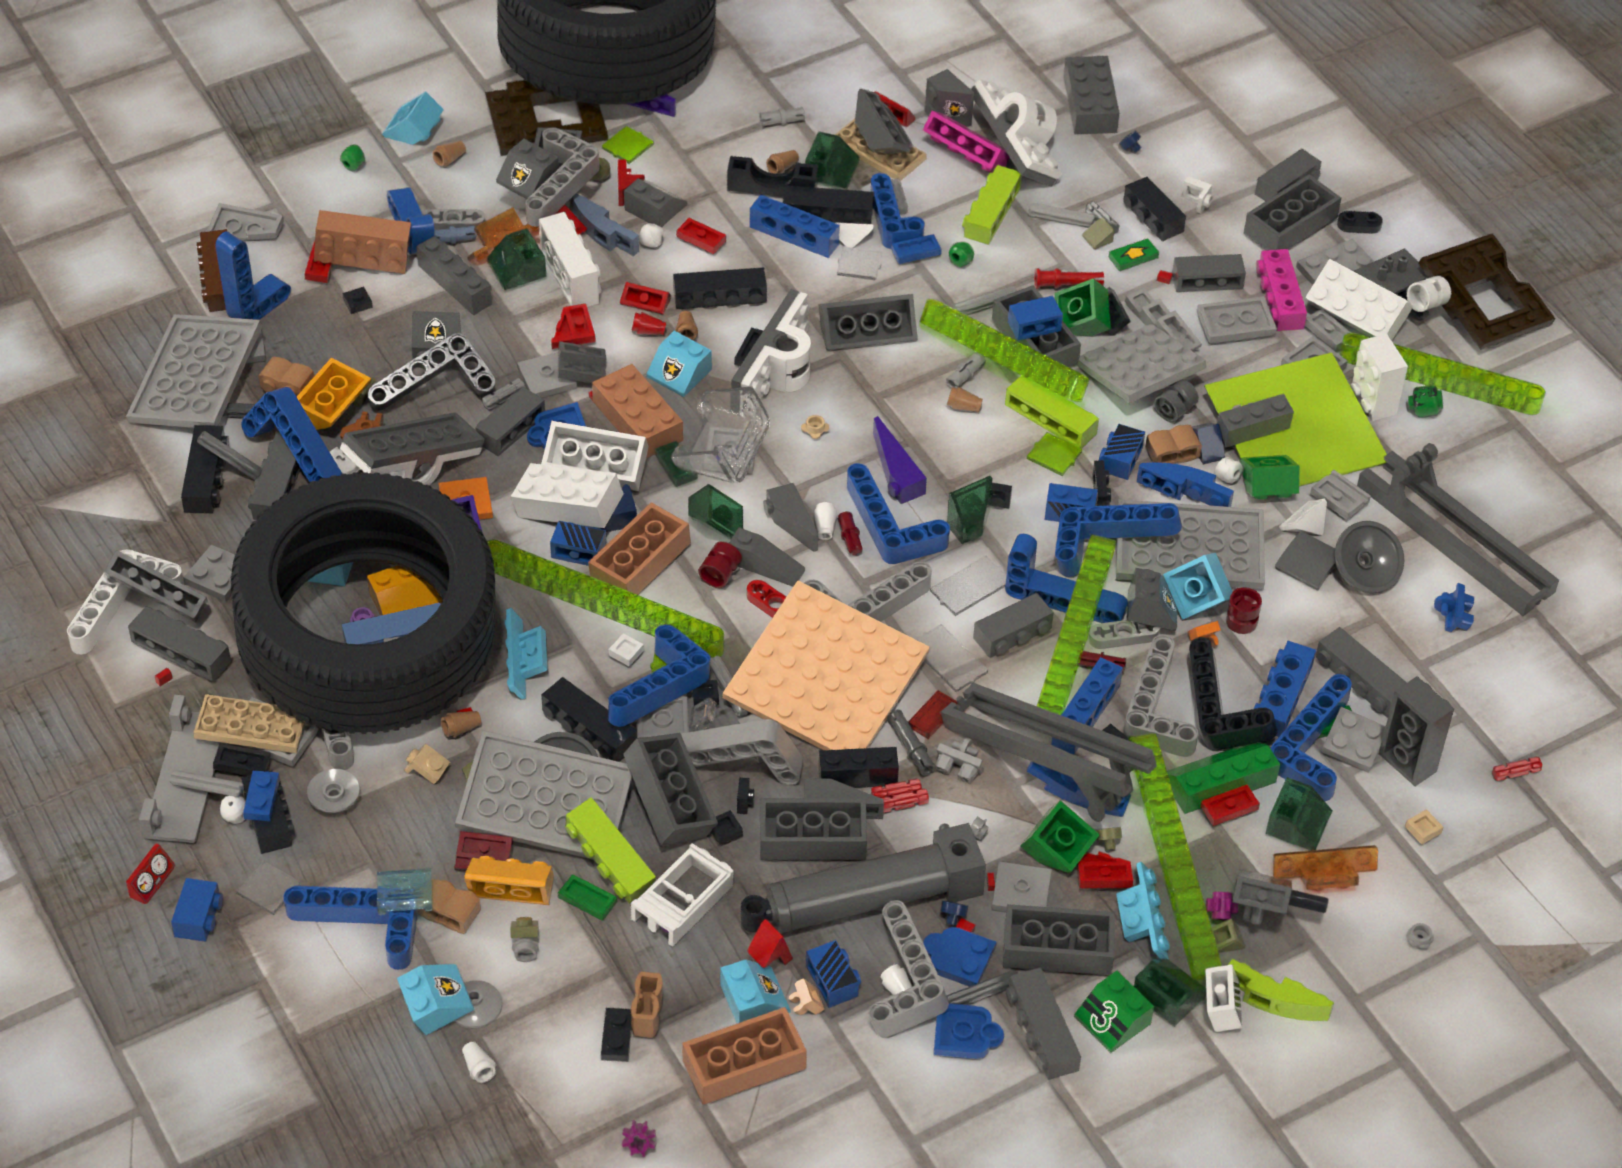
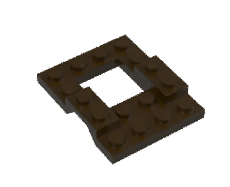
[485,80,608,156]
[1418,233,1556,350]

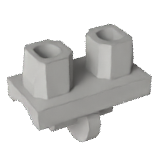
[936,738,984,784]

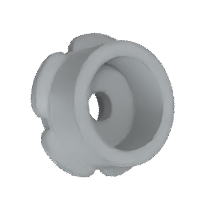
[970,816,989,840]
[1407,923,1434,949]
[512,938,539,962]

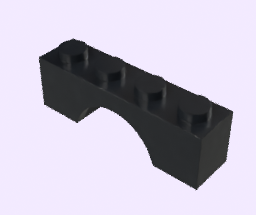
[727,156,818,196]

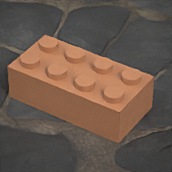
[314,210,411,274]
[592,364,683,458]
[588,502,691,604]
[682,1007,807,1105]

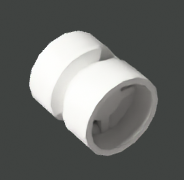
[1407,276,1451,312]

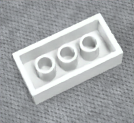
[539,212,601,307]
[1305,259,1412,341]
[542,421,649,491]
[511,463,623,528]

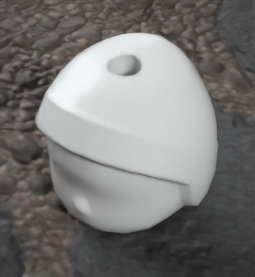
[639,223,663,248]
[1214,457,1243,483]
[220,796,246,824]

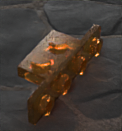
[467,207,539,262]
[1273,845,1378,891]

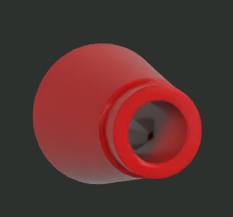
[631,312,667,336]

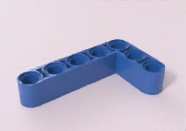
[216,231,291,320]
[241,387,342,482]
[847,463,950,564]
[1055,503,1182,577]
[1005,533,1128,623]
[608,625,710,727]
[1270,674,1352,801]
[283,886,417,970]

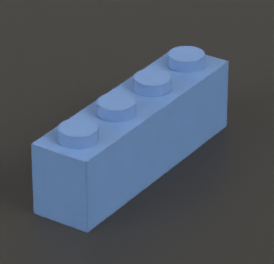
[342,603,441,644]

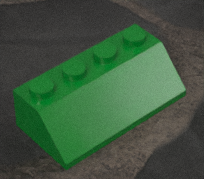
[1161,743,1280,814]

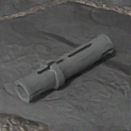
[887,710,936,776]

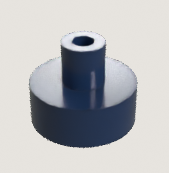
[1119,130,1142,153]
[940,900,968,925]

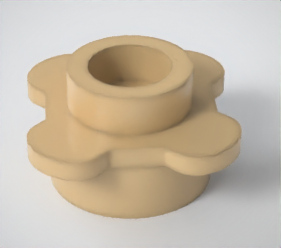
[801,415,829,439]

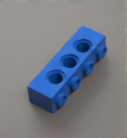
[750,195,840,258]
[1254,640,1316,737]
[1051,657,1123,755]

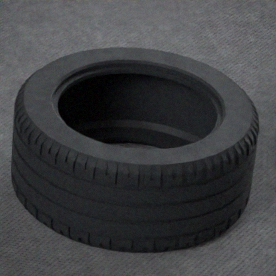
[497,0,716,105]
[231,472,495,734]

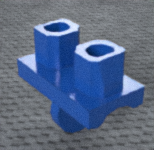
[1434,583,1474,633]

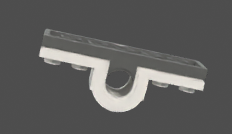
[971,79,1062,187]
[731,289,811,418]
[340,412,485,486]

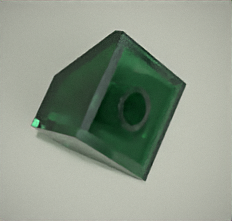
[947,476,993,544]
[688,484,743,540]

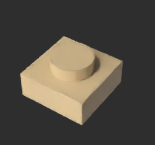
[1405,809,1443,844]

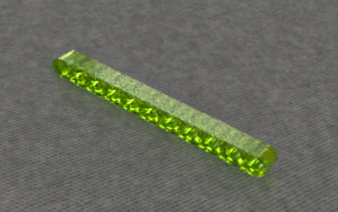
[487,539,724,658]
[1128,733,1222,981]

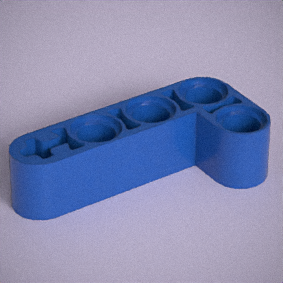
[871,173,925,249]
[387,187,434,255]

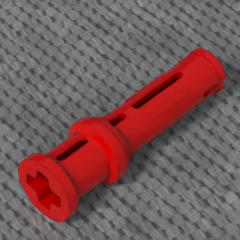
[1034,268,1104,289]

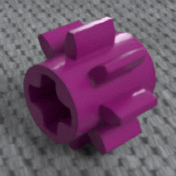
[1205,892,1238,920]
[622,1120,656,1157]

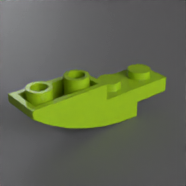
[1228,959,1334,1021]

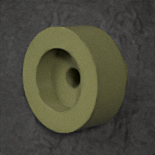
[592,158,610,180]
[1095,827,1122,850]

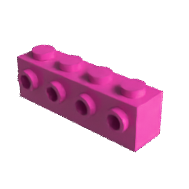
[923,111,1010,173]
[1256,249,1307,331]

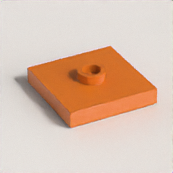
[438,477,493,520]

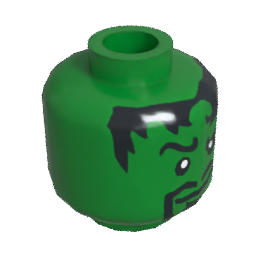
[1408,385,1443,417]

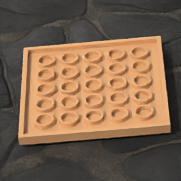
[722,581,930,750]

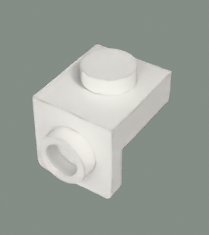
[1182,176,1213,214]

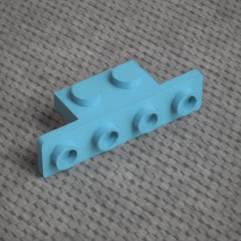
[505,608,548,700]
[1116,861,1170,962]

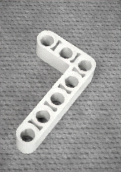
[67,549,184,655]

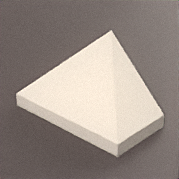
[836,223,873,250]
[1279,498,1327,536]

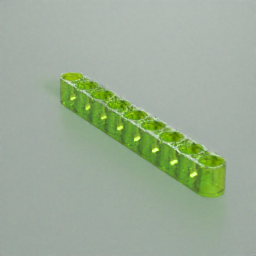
[920,299,1090,402]
[1340,333,1545,415]
[1037,534,1116,715]

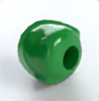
[340,144,365,171]
[949,242,974,267]

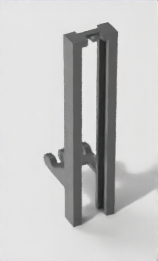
[1357,443,1559,616]
[941,683,1157,822]

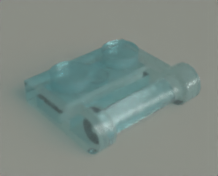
[377,868,433,915]

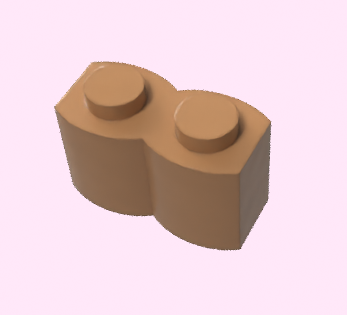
[258,357,314,397]
[1145,425,1202,464]
[417,879,480,934]
[631,972,663,1038]

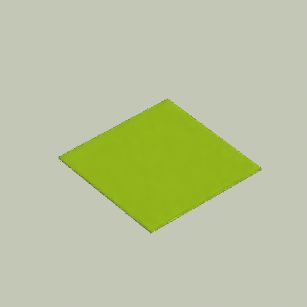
[1204,352,1387,487]

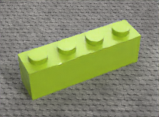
[962,165,1022,245]
[1005,373,1099,450]
[565,797,656,904]

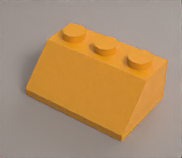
[297,357,371,430]
[367,566,443,616]
[465,856,554,905]

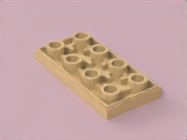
[831,119,927,181]
[194,694,305,753]

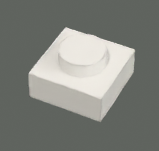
[609,633,644,667]

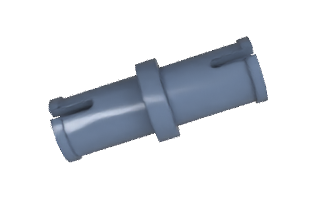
[434,225,476,244]

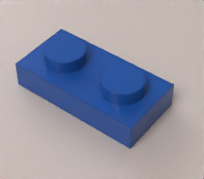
[243,771,280,821]

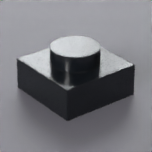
[342,286,373,314]
[986,482,1012,509]
[693,680,719,707]
[737,777,754,814]
[711,810,743,845]

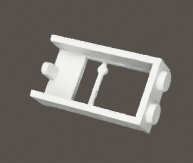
[631,843,734,947]

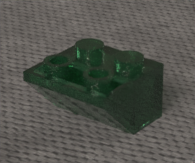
[805,131,860,189]
[486,228,546,290]
[1266,777,1333,852]
[1134,959,1207,1027]

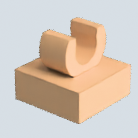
[789,978,825,1015]

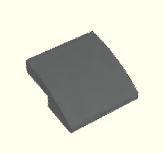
[558,342,607,383]
[1275,531,1337,590]

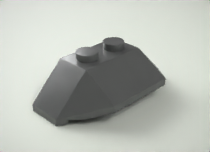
[855,88,914,154]

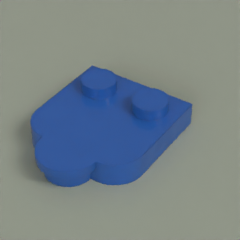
[527,402,586,450]
[923,927,996,986]
[933,1003,1004,1059]

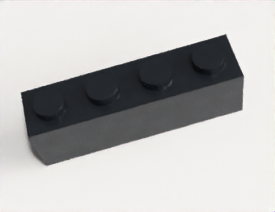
[783,185,874,224]
[673,267,767,309]
[181,425,229,514]
[541,677,638,762]

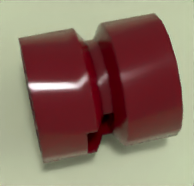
[698,541,742,588]
[1226,587,1262,634]

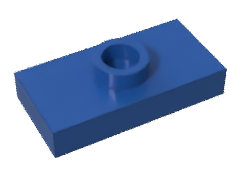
[891,234,942,264]

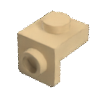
[404,744,450,784]

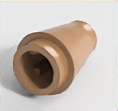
[433,141,466,166]
[766,150,799,174]
[675,311,698,340]
[947,386,983,412]
[441,711,481,738]

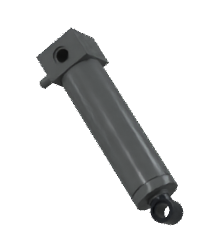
[741,823,986,933]

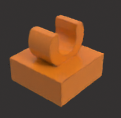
[1187,621,1221,647]

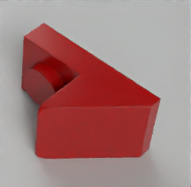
[618,159,645,206]
[747,919,793,968]

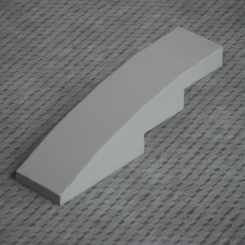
[1124,288,1202,351]

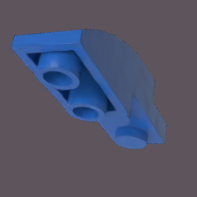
[1137,462,1234,507]
[1026,761,1131,817]

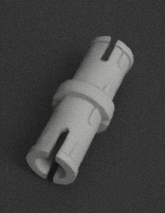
[759,107,805,127]
[946,352,986,389]

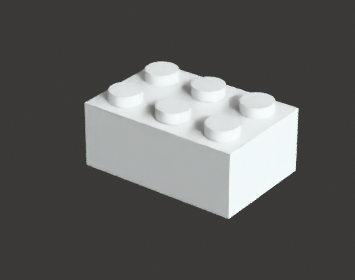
[1350,334,1408,421]

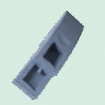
[572,193,639,256]

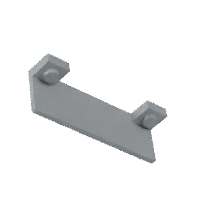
[139,695,222,843]

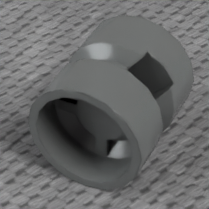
[1154,379,1199,422]

